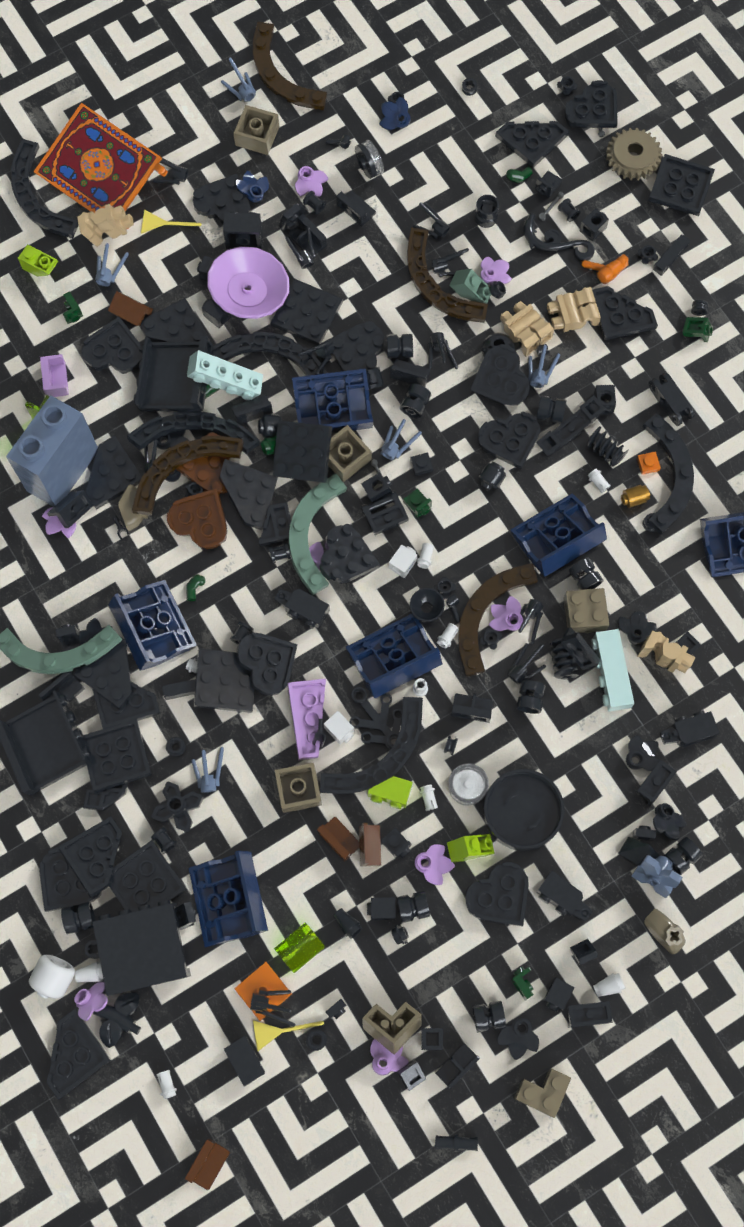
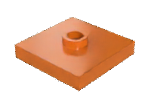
[234,962,292,1021]

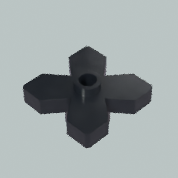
[151,781,204,833]

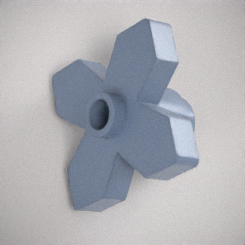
[632,855,683,898]

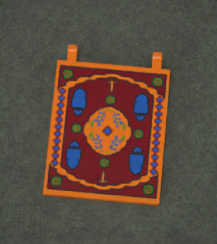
[34,103,168,229]

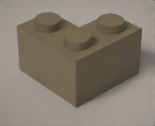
[362,1002,422,1055]
[514,1069,571,1118]

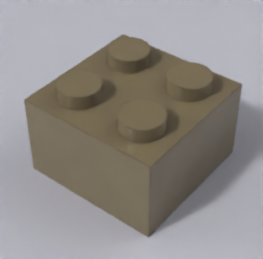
[234,105,280,155]
[328,425,372,482]
[563,588,609,634]
[275,762,322,813]

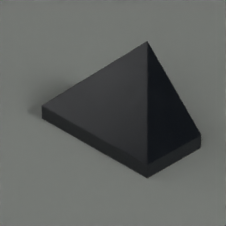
[618,837,660,866]

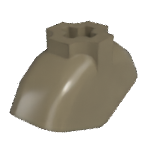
[118,484,148,531]
[644,909,686,954]

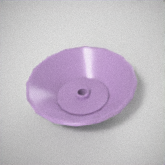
[207,247,289,319]

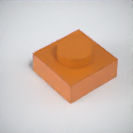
[637,452,661,475]

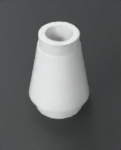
[75,961,103,983]
[593,973,626,997]

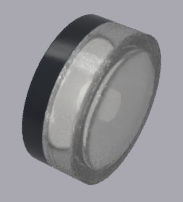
[355,140,384,179]
[448,763,489,805]

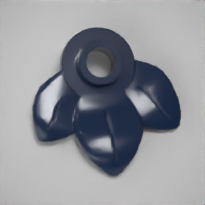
[379,97,411,130]
[236,171,269,202]

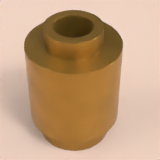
[621,485,650,508]

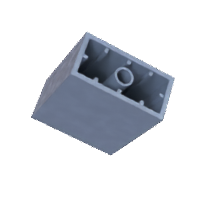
[6,395,98,507]

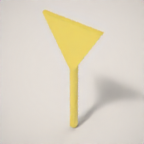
[141,210,202,234]
[253,1020,324,1051]

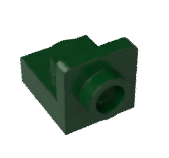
[63,291,83,324]
[682,317,713,342]
[403,488,432,518]
[511,966,534,1000]

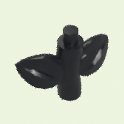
[93,993,141,1048]

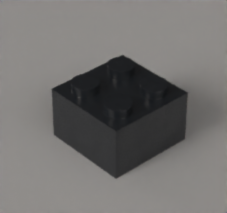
[223,211,263,250]

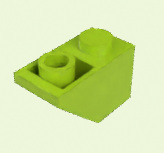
[18,244,58,277]
[368,776,413,809]
[447,834,495,862]

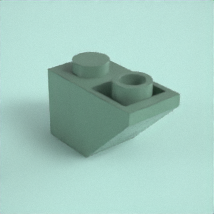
[449,269,491,304]

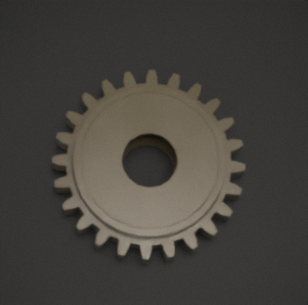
[606,128,662,180]

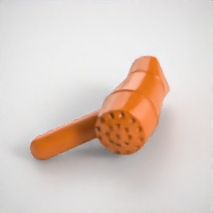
[582,254,628,284]

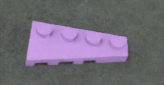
[287,679,326,760]

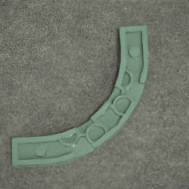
[288,474,347,596]
[0,625,122,674]

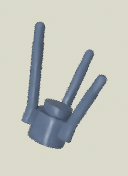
[221,57,256,102]
[95,243,129,286]
[528,345,560,388]
[381,419,422,460]
[192,747,224,793]

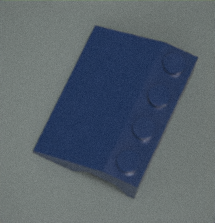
[292,369,373,433]
[510,493,607,577]
[700,512,744,577]
[108,580,197,671]
[346,614,443,699]
[189,851,268,947]

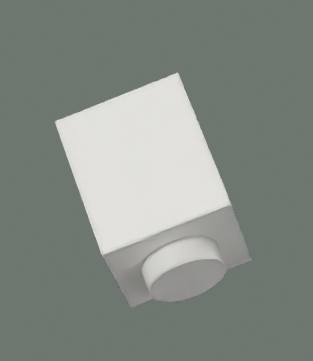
[389,545,417,578]
[324,711,354,744]

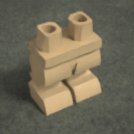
[77,204,134,247]
[547,287,601,332]
[500,301,554,357]
[637,631,695,673]

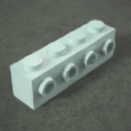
[187,350,263,400]
[591,629,634,712]

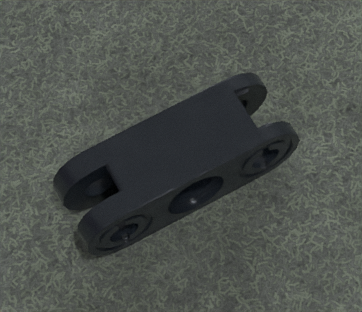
[648,372,695,426]

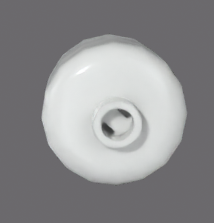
[29,955,75,999]

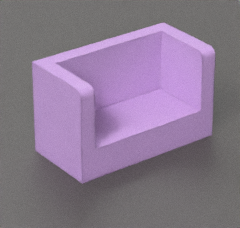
[40,354,69,398]

